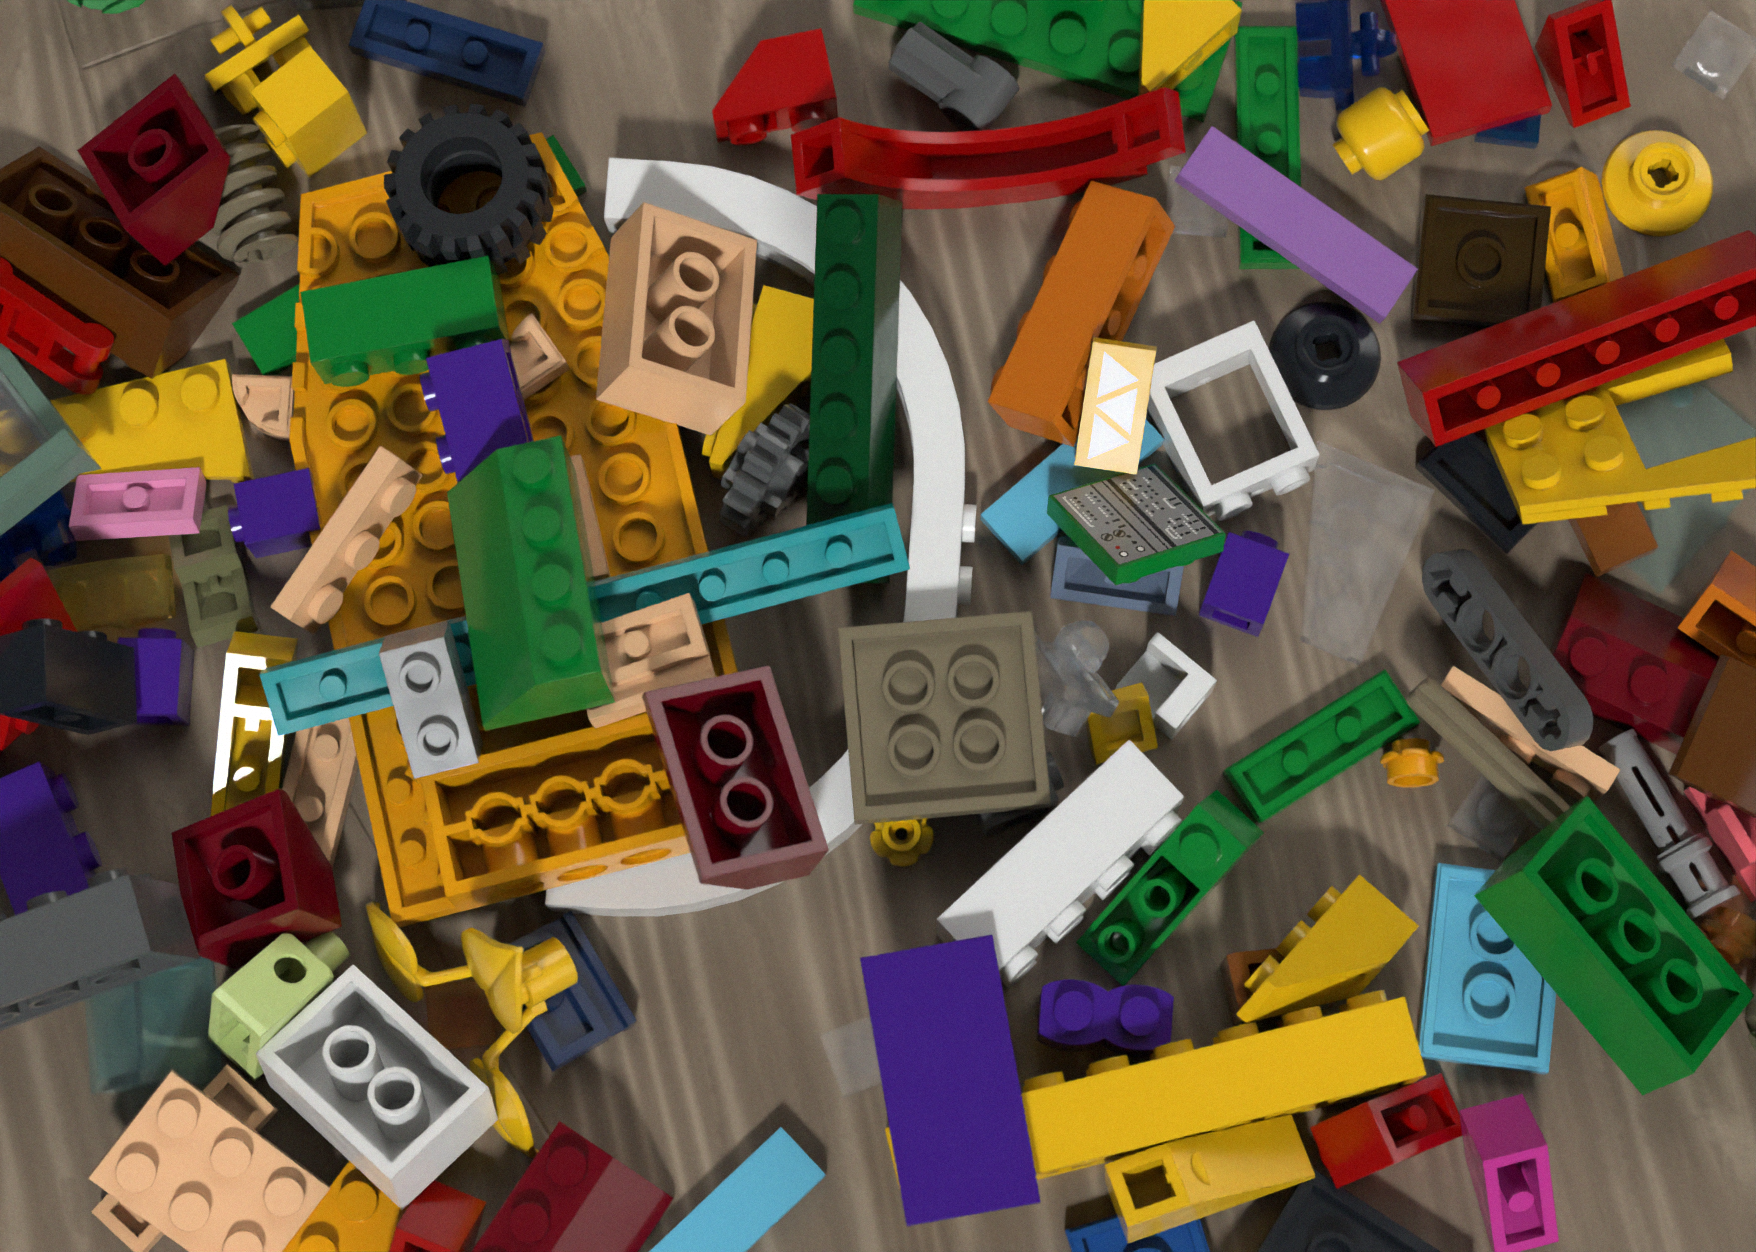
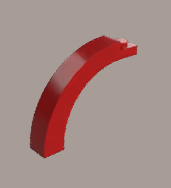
[791,87,1186,210]

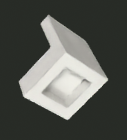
[1116,632,1217,740]

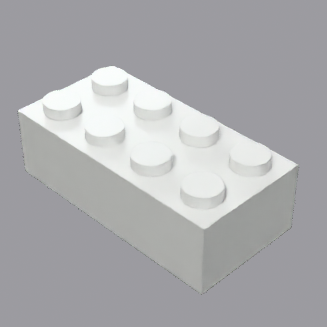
[937,740,1184,989]

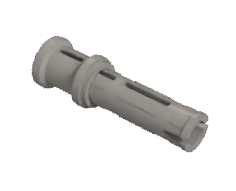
[1598,729,1741,921]

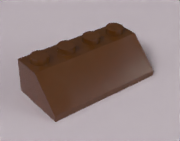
[0,146,240,379]

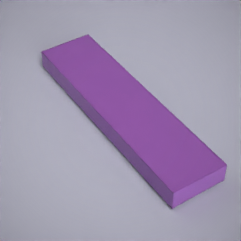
[1174,126,1418,324]

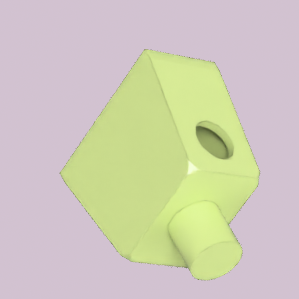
[208,931,349,1082]

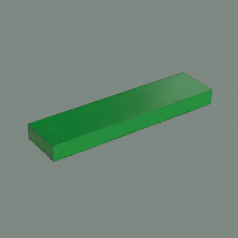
[1234,26,1301,269]

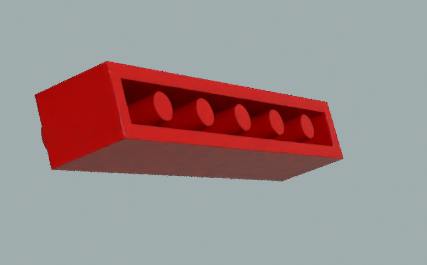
[1397,230,1756,447]

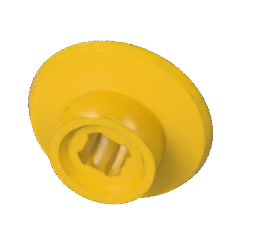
[1601,130,1713,236]

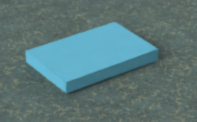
[1417,863,1556,1075]

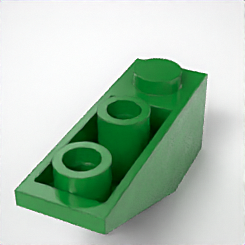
[1076,789,1264,986]

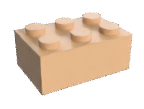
[596,202,757,435]

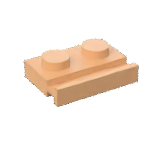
[587,593,717,729]

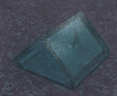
[85,956,221,1095]

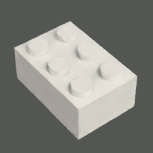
[255,965,498,1210]

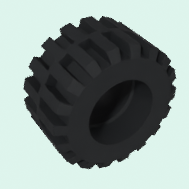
[384,104,554,275]

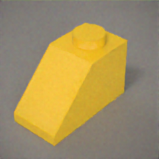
[1138,0,1242,96]

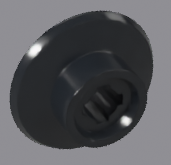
[1269,302,1381,410]

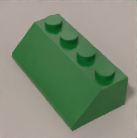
[447,435,615,731]
[1474,796,1755,1096]

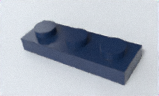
[348,0,546,107]

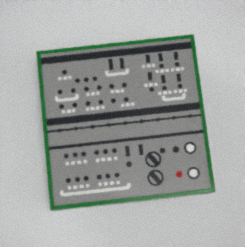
[1047,463,1226,586]

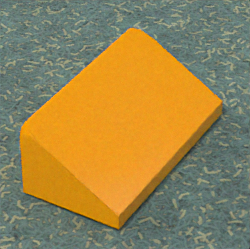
[1524,167,1624,303]

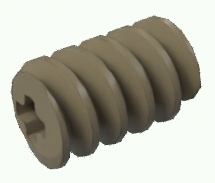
[211,124,298,264]

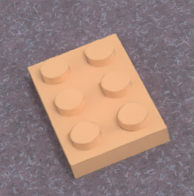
[88,1069,330,1252]

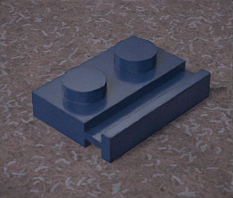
[509,911,637,1072]

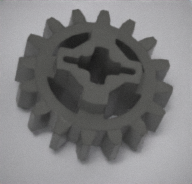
[718,403,810,537]

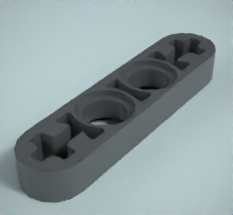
[1422,549,1593,751]

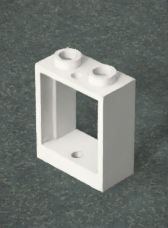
[1147,320,1320,521]

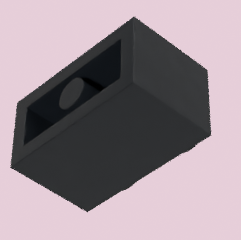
[0,619,137,735]

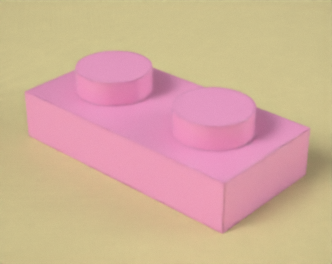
[69,467,207,541]

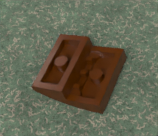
[1668,654,1756,818]

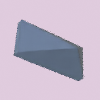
[1050,535,1184,616]

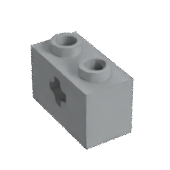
[379,620,483,779]

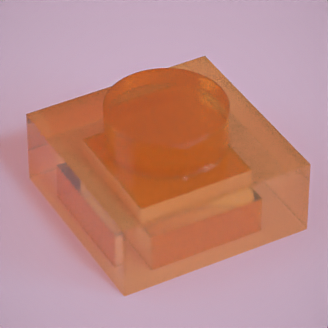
[425,980,498,1051]

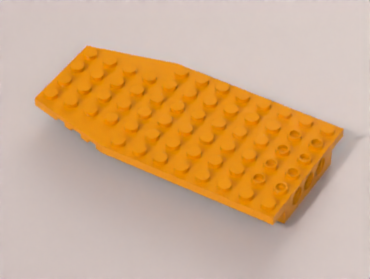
[289,132,738,928]

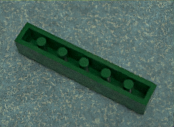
[806,194,903,583]

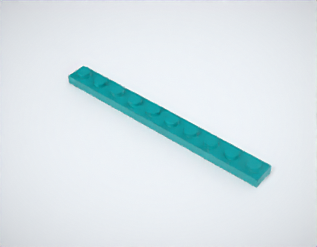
[259,503,910,736]

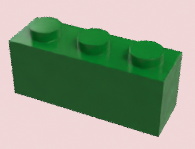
[301,256,510,387]

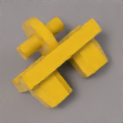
[204,4,310,116]

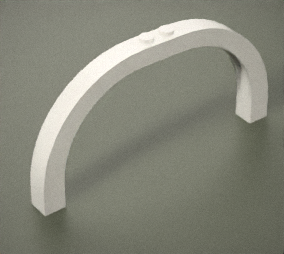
[545,158,977,916]

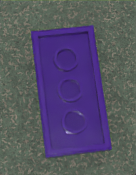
[860,935,1041,1227]

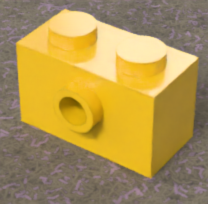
[249,45,367,178]

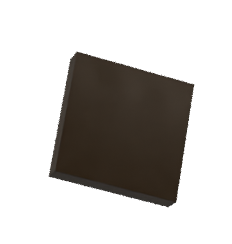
[1411,194,1551,328]

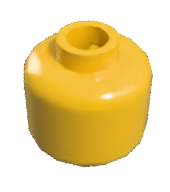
[1332,87,1429,180]

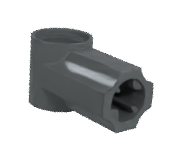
[889,22,1020,131]

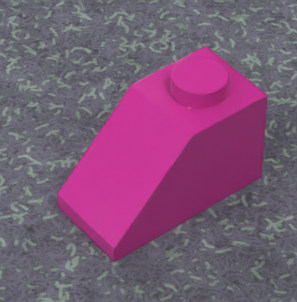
[1459,1094,1559,1252]

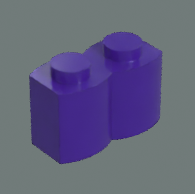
[1037,979,1174,1057]

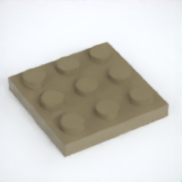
[838,611,1051,825]

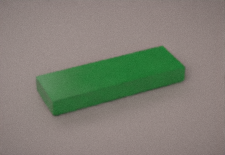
[1222,669,1420,826]

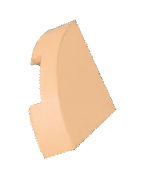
[510,314,570,400]
[232,374,294,442]

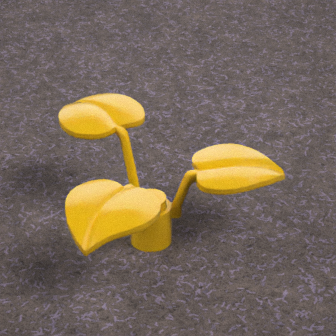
[366,901,578,1159]

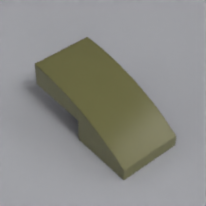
[168,505,259,648]

